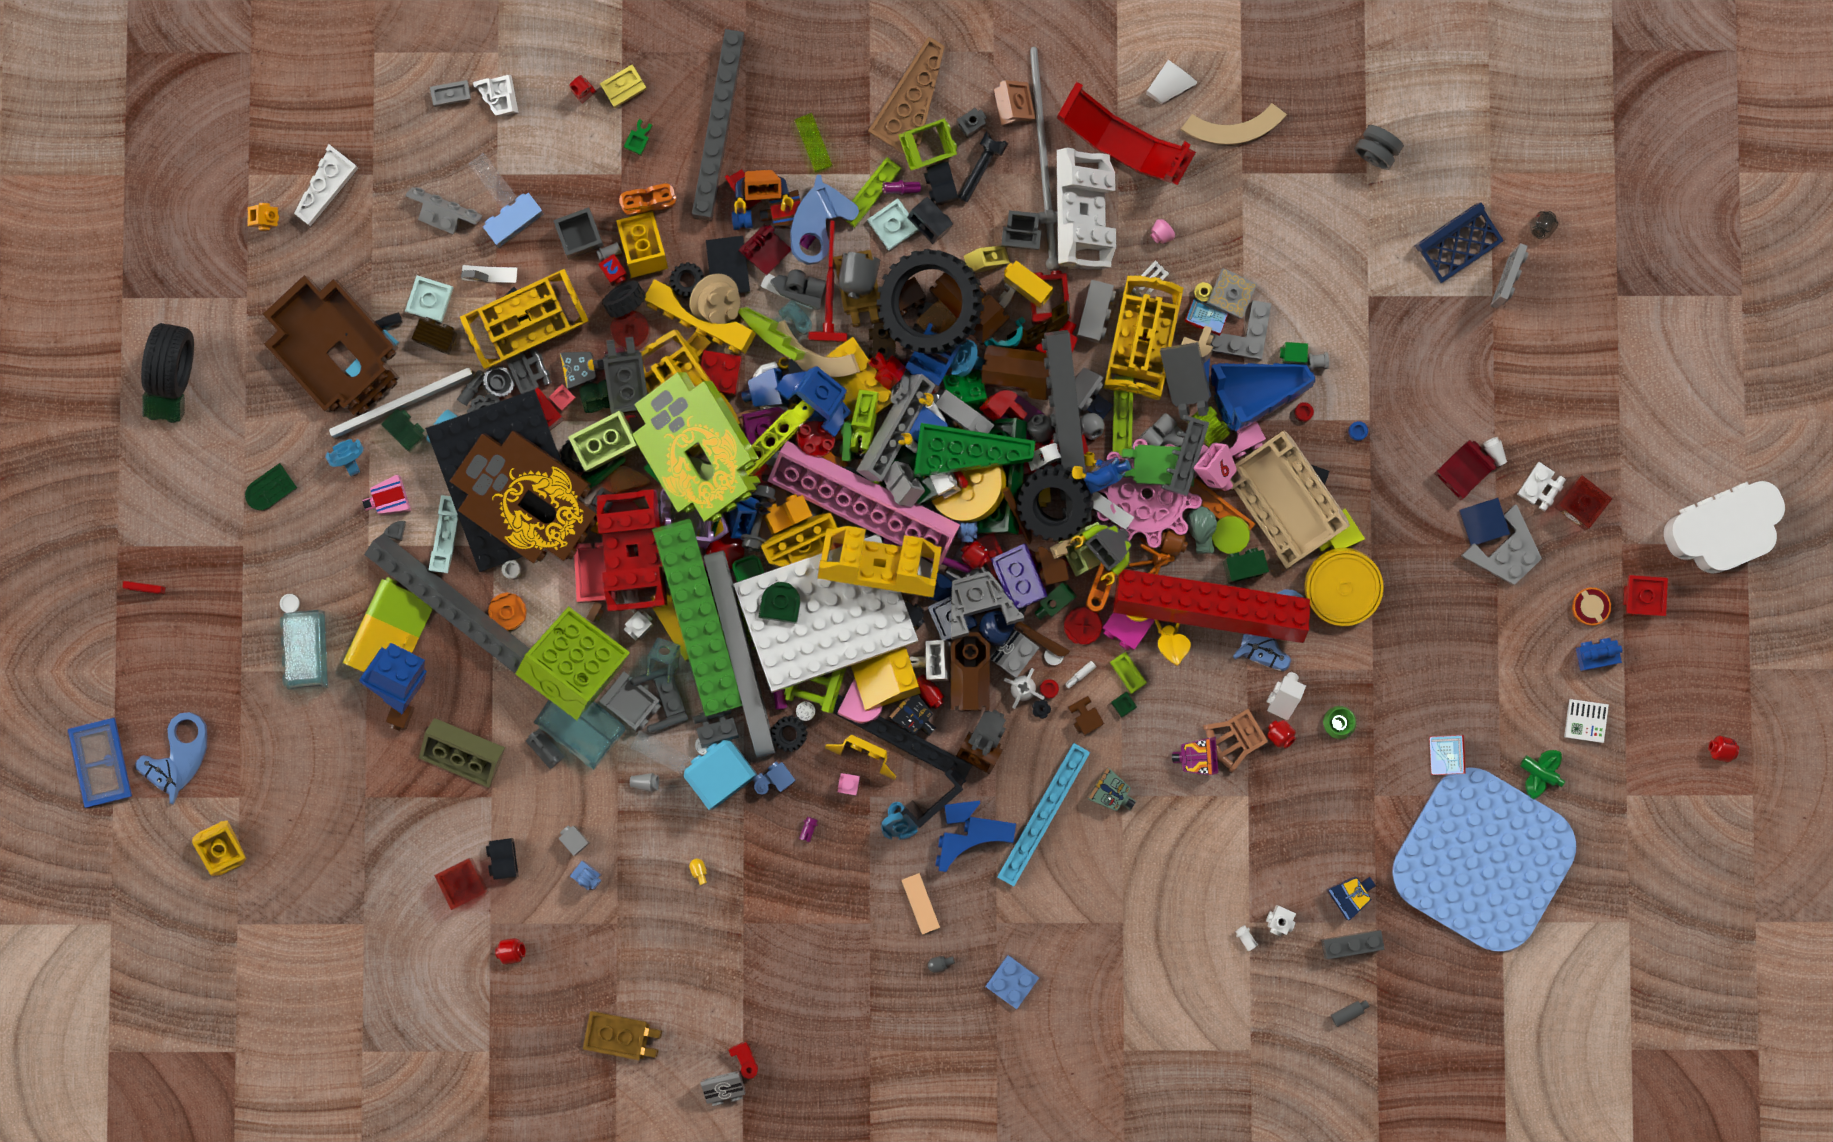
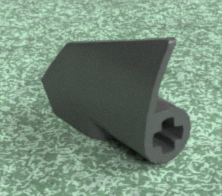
[770,269,826,310]

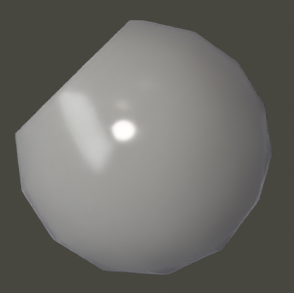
[1080,413,1104,440]

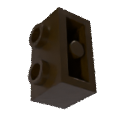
[869,323,896,361]

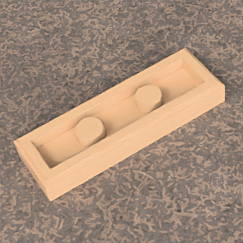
[902,873,940,934]

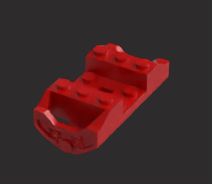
[597,489,668,612]

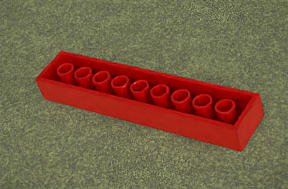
[1113,569,1310,643]

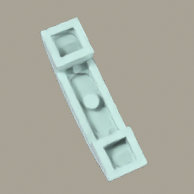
[429,495,459,573]

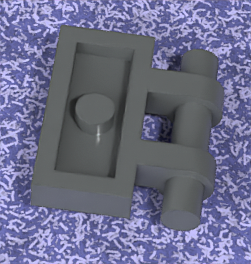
[506,348,552,394]
[693,709,739,748]

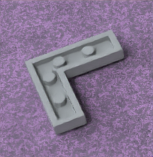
[1210,300,1271,360]

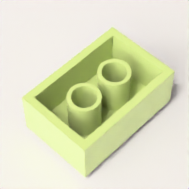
[568,411,639,472]

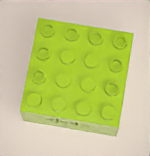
[515,606,630,720]

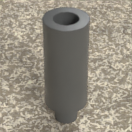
[1331,1000,1370,1027]

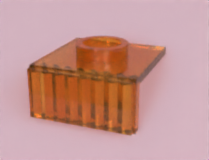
[916,299,958,334]

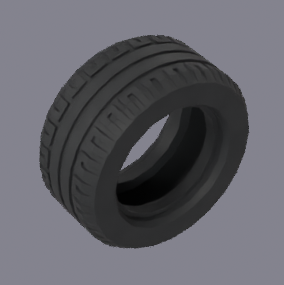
[141,323,194,399]

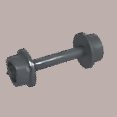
[741,485,776,552]

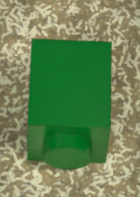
[1279,342,1308,365]

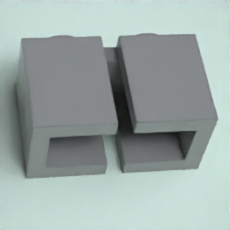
[883,461,925,507]

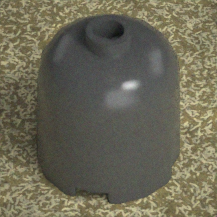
[839,252,881,299]

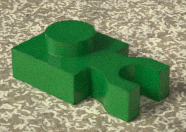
[624,119,653,156]

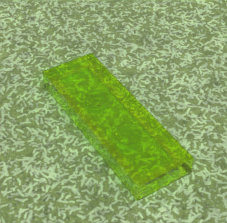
[794,113,833,173]

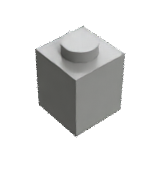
[559,825,590,856]

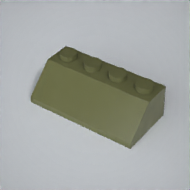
[419,718,505,788]

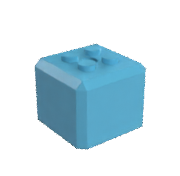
[684,740,757,810]

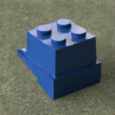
[359,643,427,714]

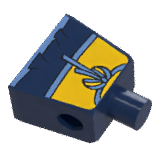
[1326,876,1376,921]

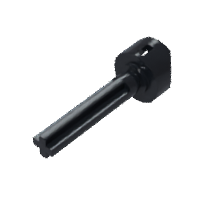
[958,131,1009,203]

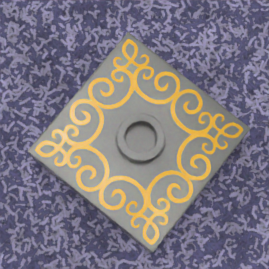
[1207,268,1257,319]

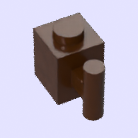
[1068,696,1105,736]

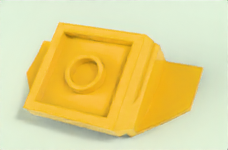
[825,735,897,780]

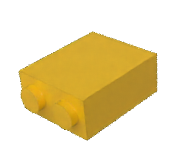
[1004,260,1053,309]

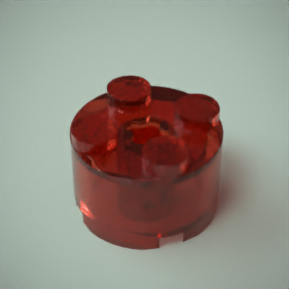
[610,311,650,350]

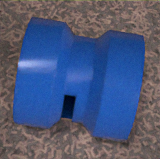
[732,210,753,230]

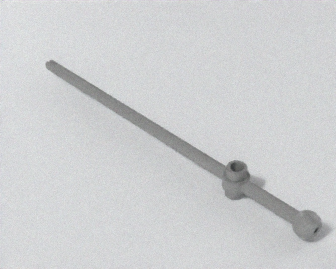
[1030,47,1060,271]

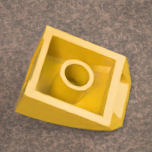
[192,820,246,876]

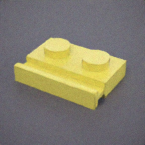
[600,65,647,108]

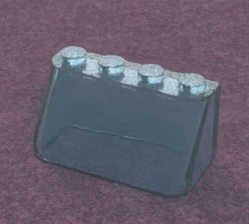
[280,609,328,690]
[534,700,625,770]

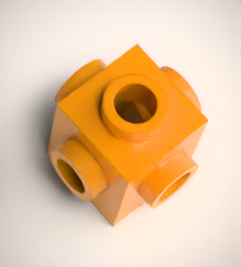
[248,203,279,231]

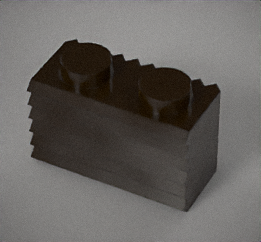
[411,317,457,355]

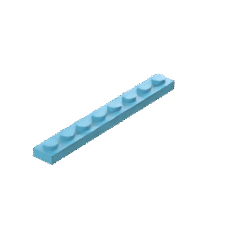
[997,743,1090,886]

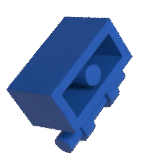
[1576,637,1622,671]

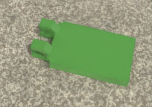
[1121,445,1194,487]

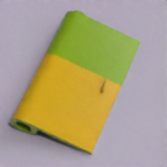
[343,577,432,672]

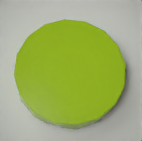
[1212,515,1250,554]

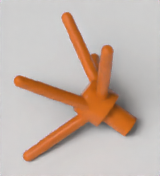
[1129,537,1175,574]

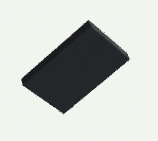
[706,235,750,294]

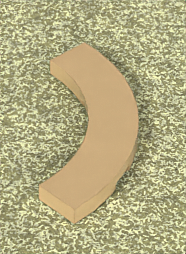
[1181,103,1287,145]
[776,320,860,377]

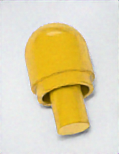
[689,858,707,886]

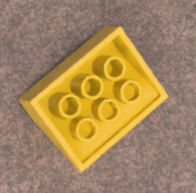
[826,337,894,422]
[851,646,921,711]

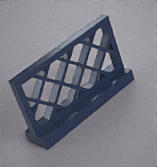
[1414,202,1504,283]

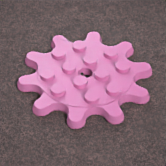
[1097,439,1202,548]

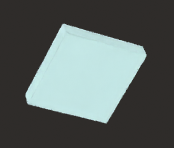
[867,198,919,251]
[405,275,454,323]

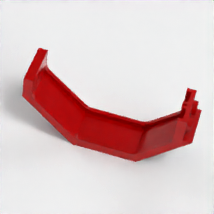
[1057,81,1196,185]

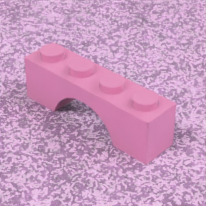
[1197,421,1266,475]

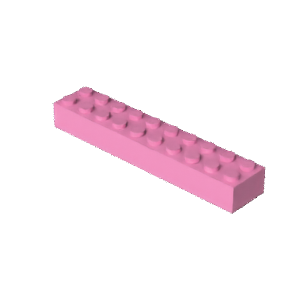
[768,441,960,565]

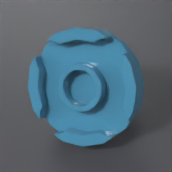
[950,339,986,377]
[325,439,364,476]
[881,802,918,840]

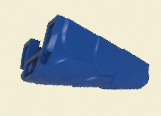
[1211,363,1315,431]

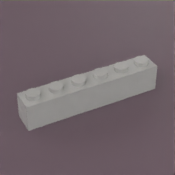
[856,374,935,481]

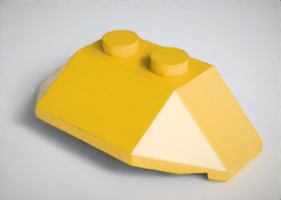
[761,513,838,567]

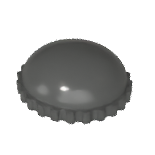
[482,366,515,397]

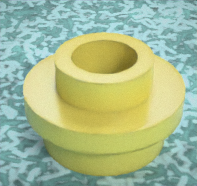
[1194,282,1213,302]

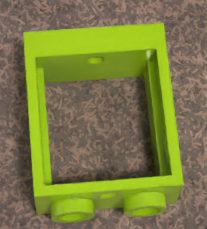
[898,118,957,171]

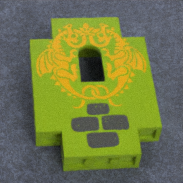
[632,372,760,522]

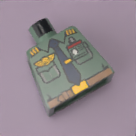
[1087,767,1136,811]

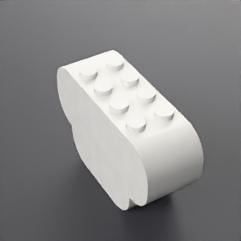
[1664,481,1785,574]

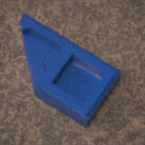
[945,800,980,824]

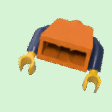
[734,170,793,214]

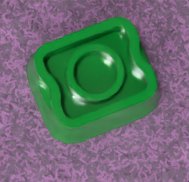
[733,555,764,582]

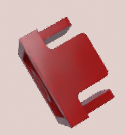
[1623,575,1668,617]

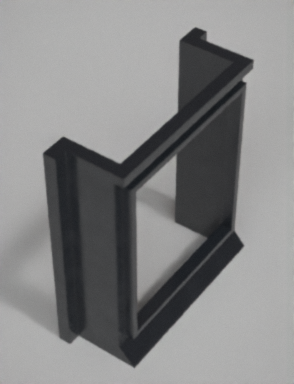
[901,762,967,828]

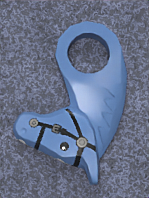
[135,712,207,805]

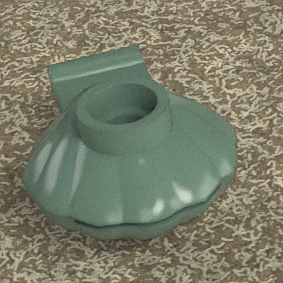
[1186,506,1217,554]

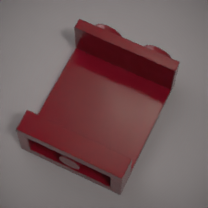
[1434,440,1496,501]

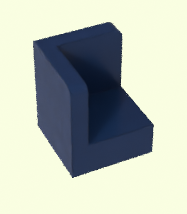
[927,573,952,602]

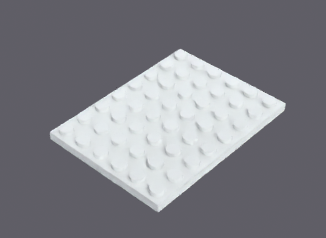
[733,534,918,693]

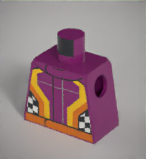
[1172,737,1218,775]

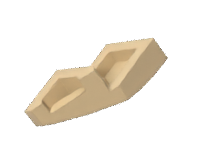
[1050,537,1077,559]

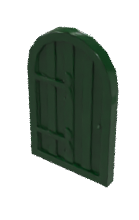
[581,456,626,488]
[245,463,298,511]

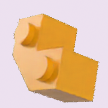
[763,494,812,535]

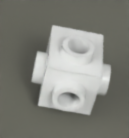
[1266,905,1296,937]

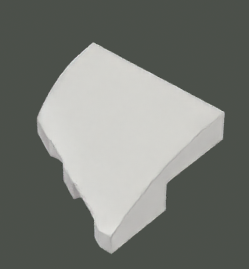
[1146,60,1197,104]
[473,75,519,116]

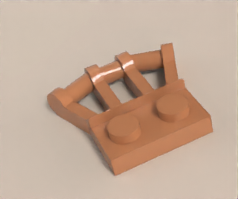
[1203,709,1268,773]

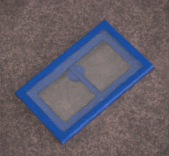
[68,718,132,808]

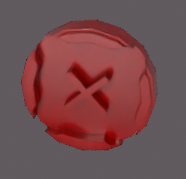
[1064,606,1102,645]

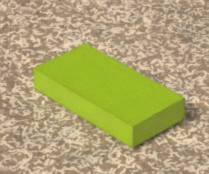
[1109,651,1147,694]

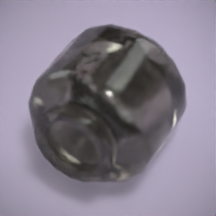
[1530,211,1559,239]

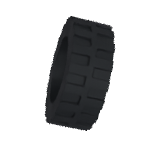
[602,280,646,318]

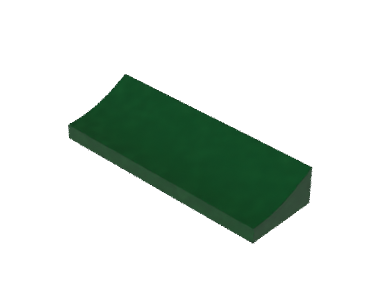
[976,418,1027,535]

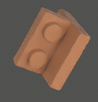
[994,80,1035,126]

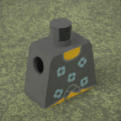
[560,352,605,391]

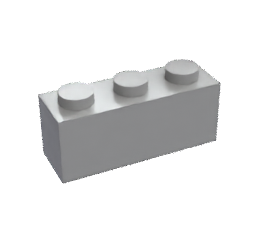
[1077,280,1116,343]

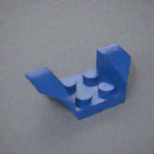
[775,366,847,437]

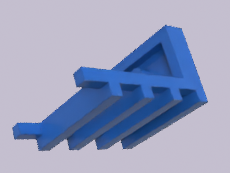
[905,323,961,386]

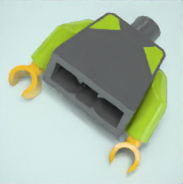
[1070,525,1132,586]

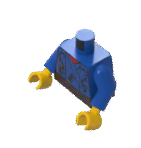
[1072,452,1131,494]

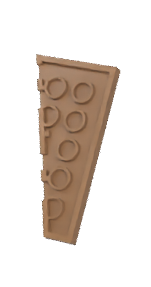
[868,37,945,155]

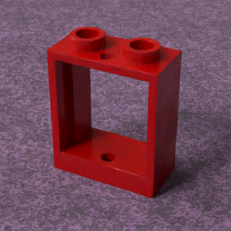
[1030,271,1071,325]

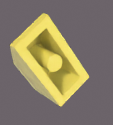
[964,246,1010,273]

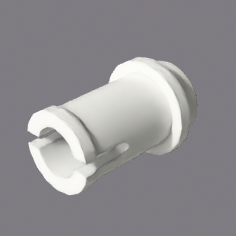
[1235,925,1258,951]

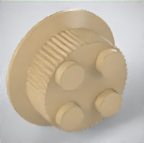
[690,274,740,324]

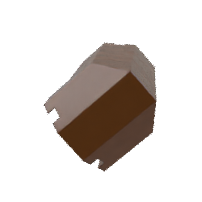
[929,272,1010,345]
[982,345,1051,400]
[951,632,990,711]

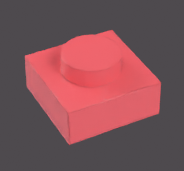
[549,384,576,412]

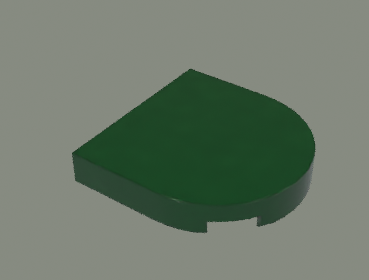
[759,582,800,624]

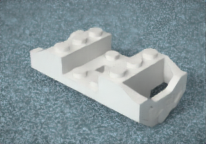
[1057,148,1116,270]

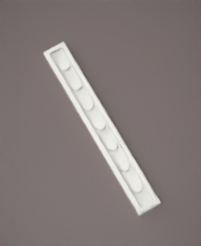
[329,368,474,438]

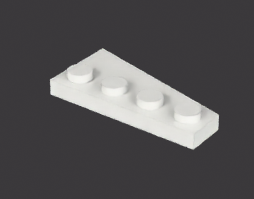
[294,144,358,227]

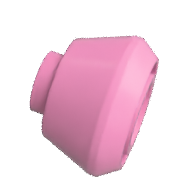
[1151,219,1175,244]

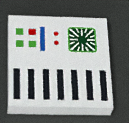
[1564,699,1609,743]

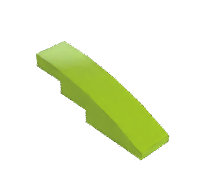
[738,307,806,361]

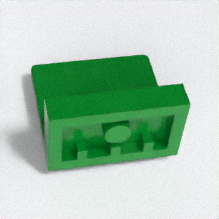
[943,369,987,420]

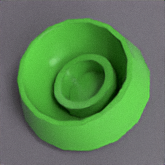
[1323,706,1357,739]

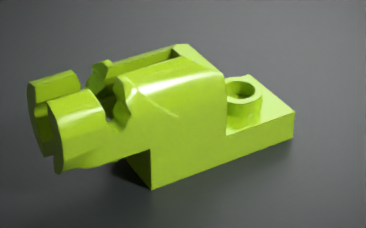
[850,389,879,454]

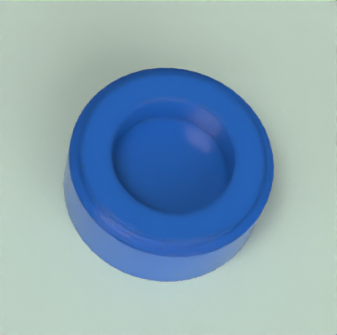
[1348,421,1368,441]

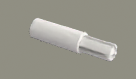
[1065,661,1096,688]

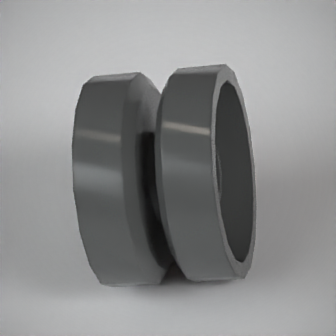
[1354,125,1404,170]

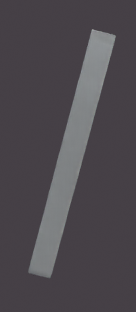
[704,551,776,758]

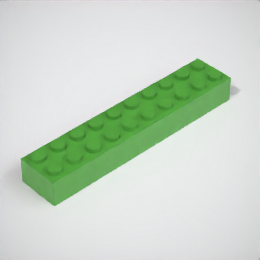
[652,519,743,716]

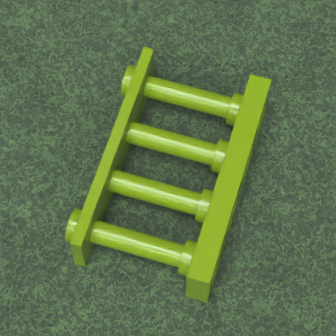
[784,667,847,713]

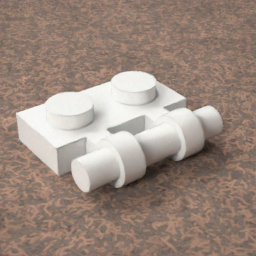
[1517,462,1566,511]

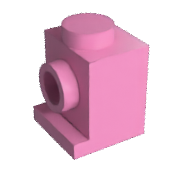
[838,773,860,796]

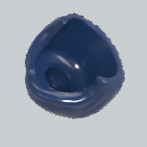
[979,611,1016,647]

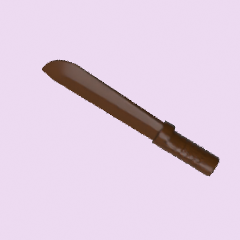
[1002,487,1032,545]
[1015,622,1070,657]

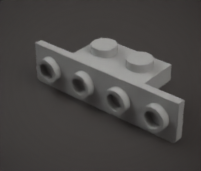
[406,187,482,234]

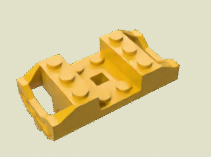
[460,269,589,370]
[1103,276,1184,400]
[641,329,742,457]
[817,526,942,597]

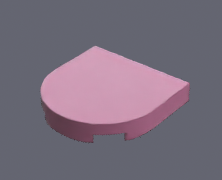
[837,679,883,724]

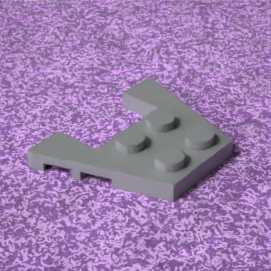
[1461,504,1542,585]
[951,571,1024,640]

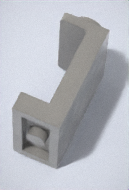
[600,672,661,731]

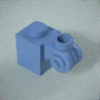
[957,521,977,542]
[752,761,796,795]
[570,861,602,890]

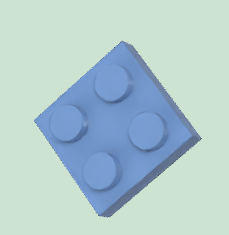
[985,955,1039,1009]

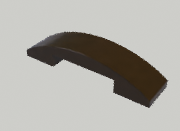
[1007,301,1070,350]

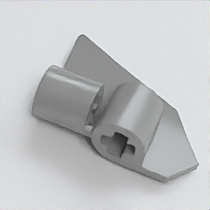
[1132,413,1184,449]

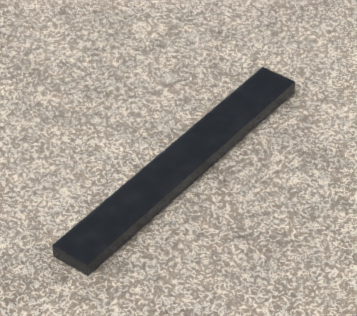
[833,694,972,778]

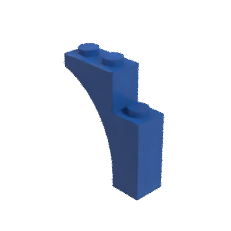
[935,817,1016,872]

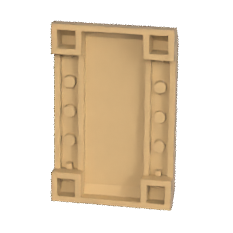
[1230,430,1350,569]

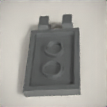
[603,337,647,414]
[1160,342,1211,419]

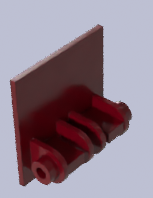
[739,224,791,276]

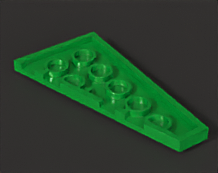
[914,423,1035,477]

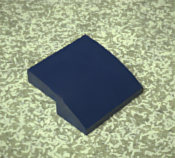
[1459,498,1510,545]

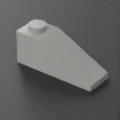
[935,390,994,433]

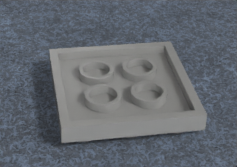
[1490,243,1528,309]

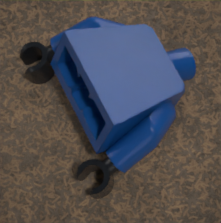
[726,497,772,540]

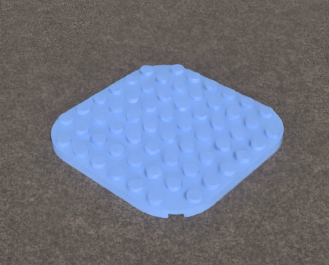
[1392,768,1576,951]

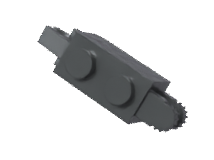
[968,709,1006,756]

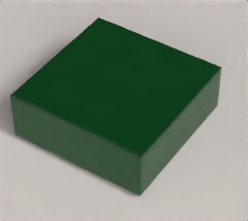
[1111,691,1137,718]

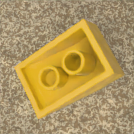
[616,211,668,278]

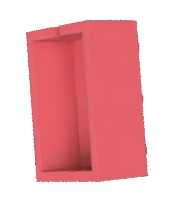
[574,542,617,603]

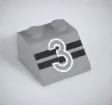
[990,629,1039,679]
[700,1070,746,1106]

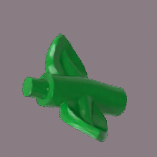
[1520,750,1565,799]

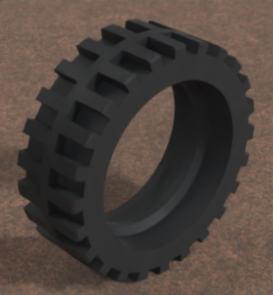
[877,249,984,354]

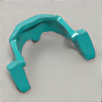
[984,316,1026,348]

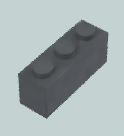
[1321,930,1385,959]

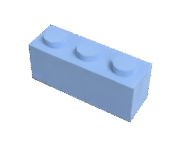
[483,193,544,248]

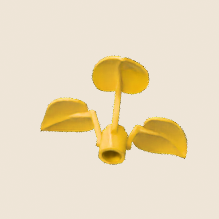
[1126,615,1191,666]

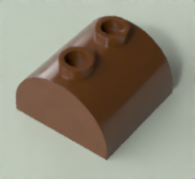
[956,731,1003,775]

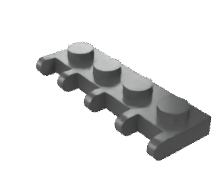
[1161,415,1209,496]

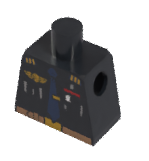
[889,695,936,736]

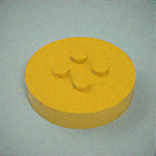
[929,466,1006,523]
[1305,548,1384,626]

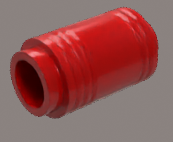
[916,674,945,709]

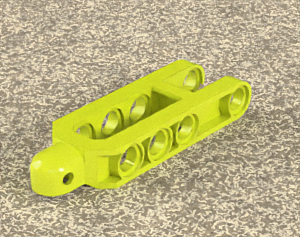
[746,400,815,476]

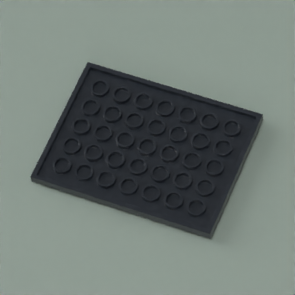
[425,389,588,572]

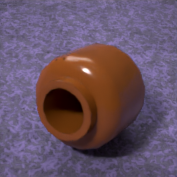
[1159,529,1188,557]

